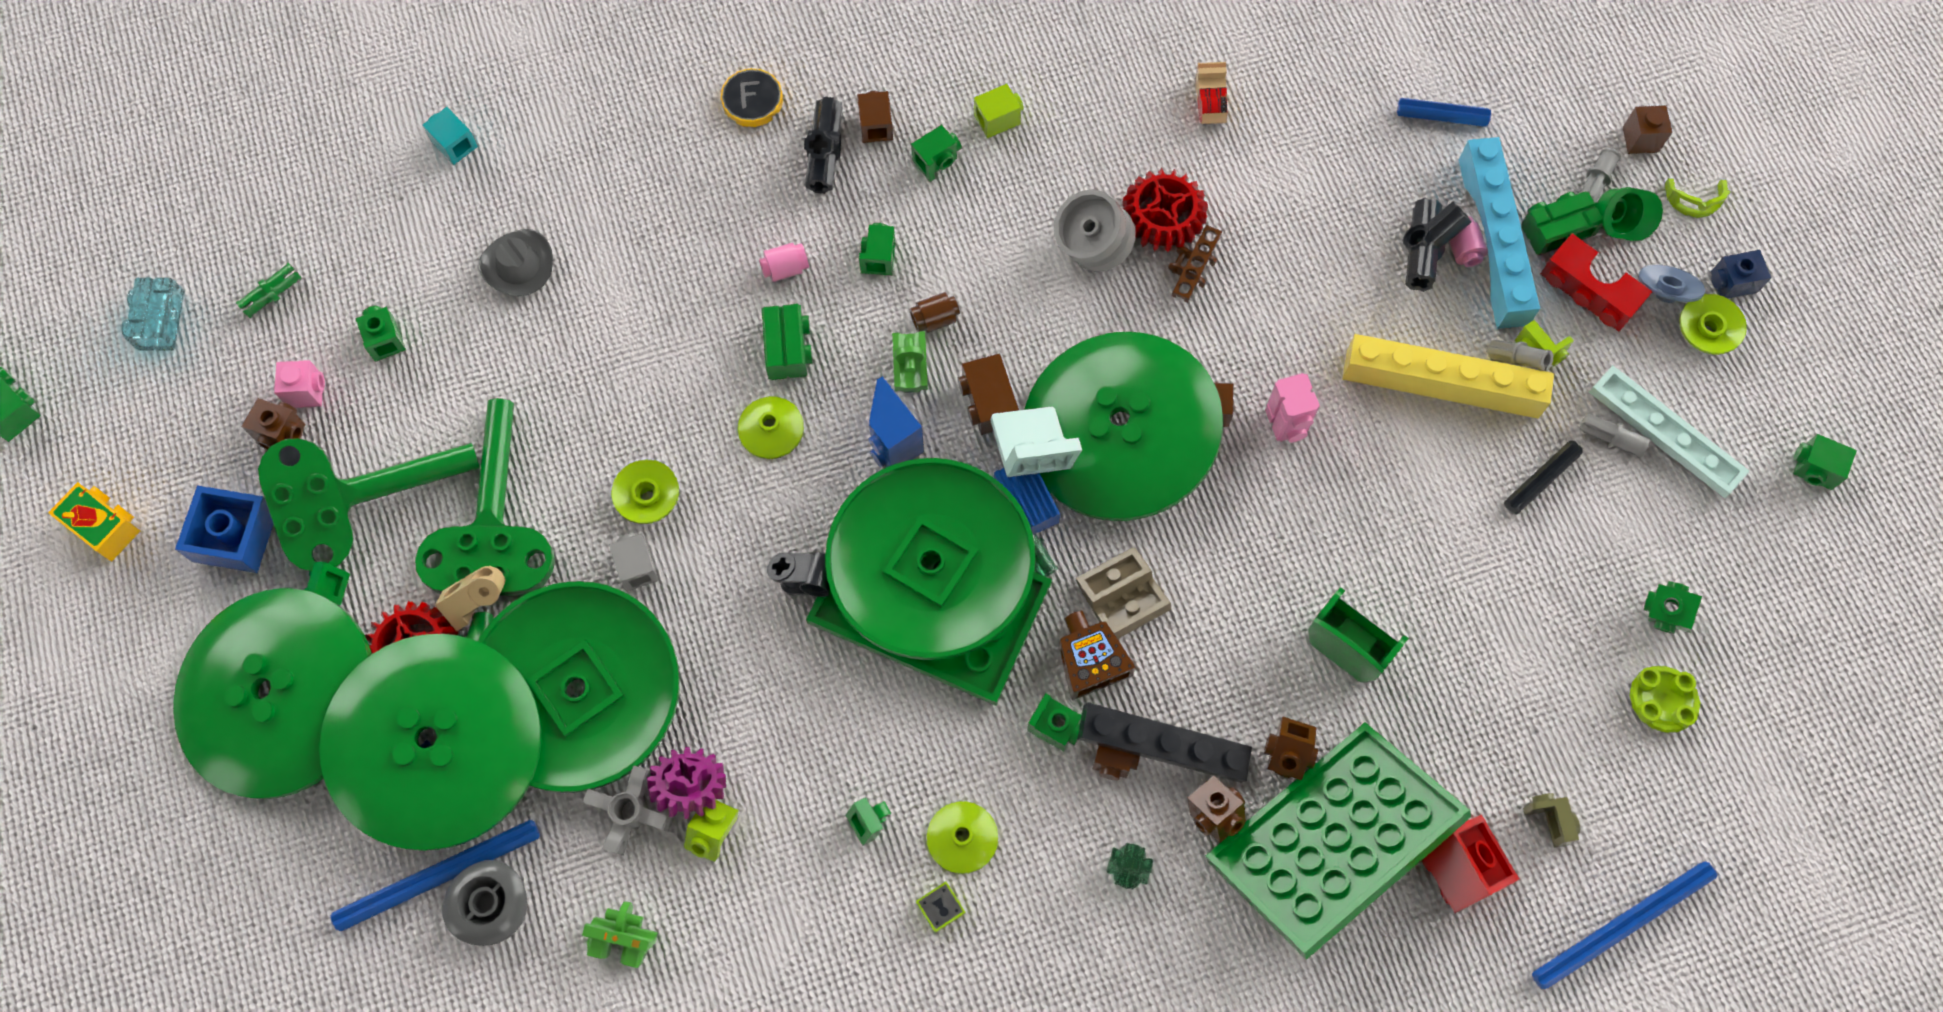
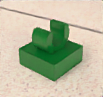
[304,562,350,606]
[845,797,892,846]

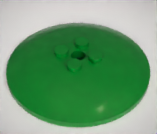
[1024,332,1223,521]
[825,458,1035,660]
[478,581,680,793]
[173,588,372,799]
[319,634,542,851]

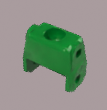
[1308,587,1409,683]

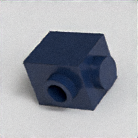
[1711,249,1772,299]

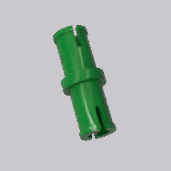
[236,262,303,319]

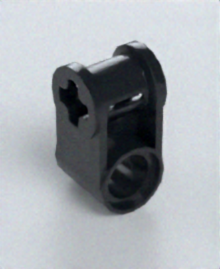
[767,552,830,597]

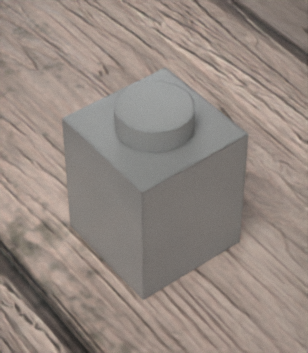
[609,533,660,592]

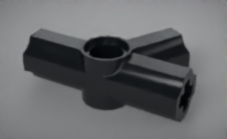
[804,97,843,194]
[1403,198,1472,292]

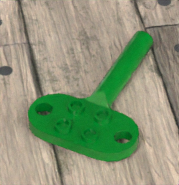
[415,398,555,596]
[258,438,480,572]

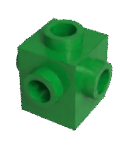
[1643,581,1702,634]

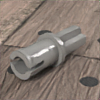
[1580,147,1621,202]
[1486,339,1553,371]
[1580,413,1650,458]

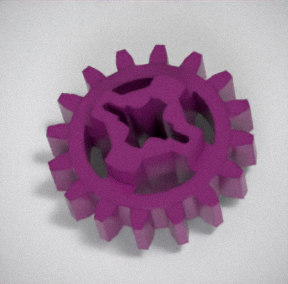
[647,747,727,819]

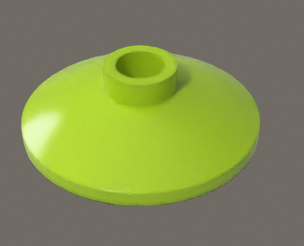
[1679,294,1747,355]
[738,397,804,459]
[611,459,679,524]
[927,801,998,874]

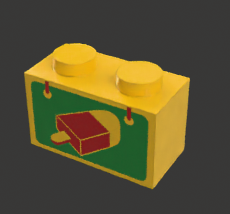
[48,482,141,562]

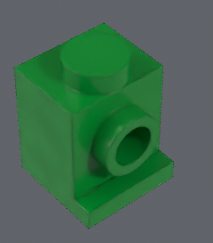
[911,125,962,182]
[859,223,896,276]
[355,306,406,362]
[1027,693,1081,752]

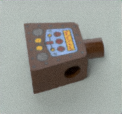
[1059,611,1136,701]

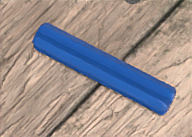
[1397,98,1491,127]

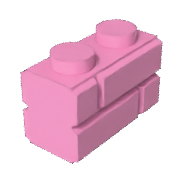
[1265,373,1320,443]

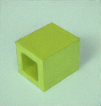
[974,83,1024,139]

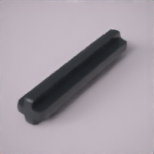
[1504,440,1583,515]

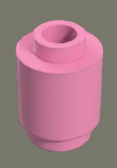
[1449,216,1488,267]
[759,242,809,282]

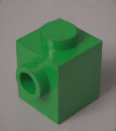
[1793,434,1857,490]

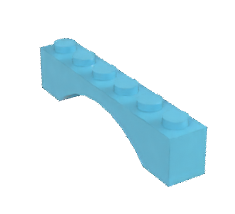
[1458,137,1540,329]

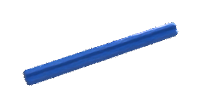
[330,820,540,931]
[1532,861,1717,990]

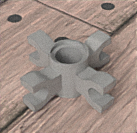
[583,766,674,855]

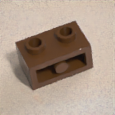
[958,353,1019,435]

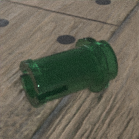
[1033,534,1058,577]

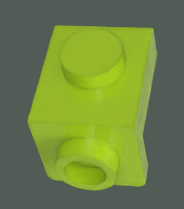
[1514,320,1574,370]
[684,800,739,862]

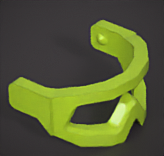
[1665,178,1731,218]

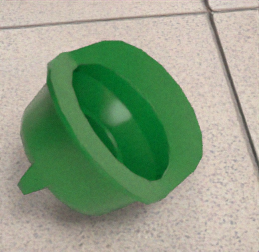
[1595,187,1663,241]

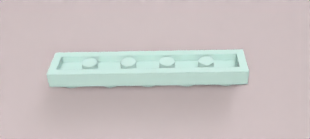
[1589,365,1749,498]

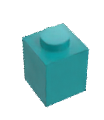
[422,106,478,165]

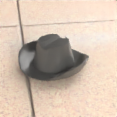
[478,229,553,296]
[442,860,527,946]

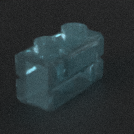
[121,277,185,351]

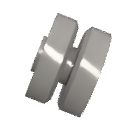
[1054,189,1135,272]

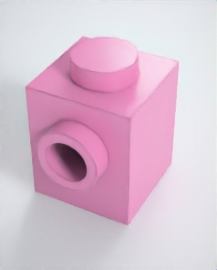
[274,360,325,408]

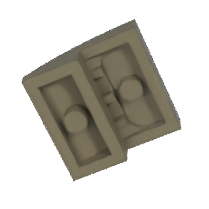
[1076,546,1172,639]

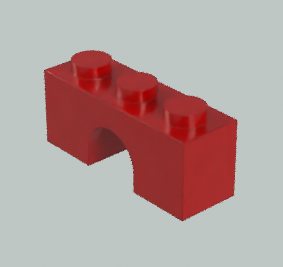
[1540,233,1653,332]

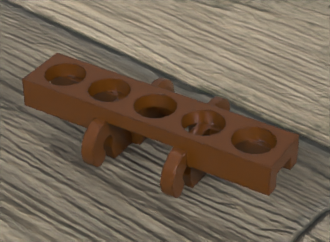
[1168,224,1222,303]

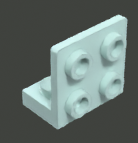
[990,407,1082,477]

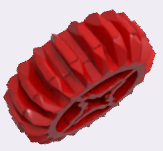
[1122,168,1208,253]
[365,601,459,654]

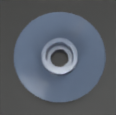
[1638,264,1705,303]

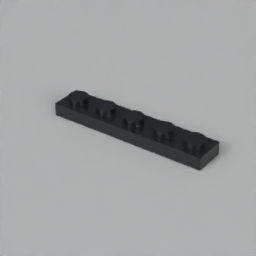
[1077,703,1252,783]

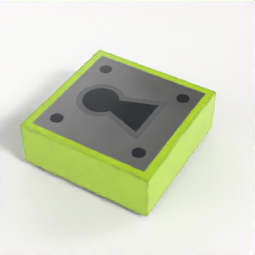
[916,881,966,934]

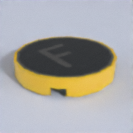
[720,68,783,127]

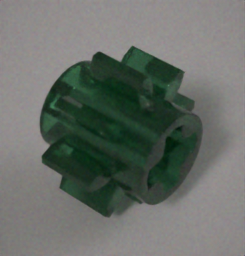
[1106,843,1154,889]

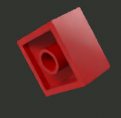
[1422,814,1520,913]

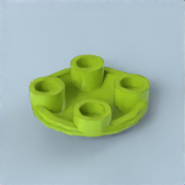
[1629,666,1701,733]

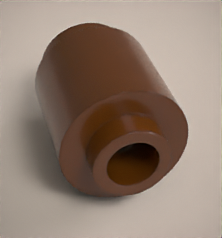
[909,292,960,333]

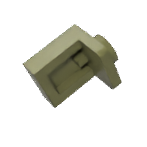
[1523,793,1580,848]

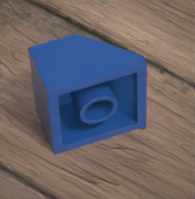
[868,376,924,467]

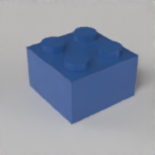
[175,485,274,574]

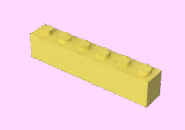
[1342,334,1554,419]

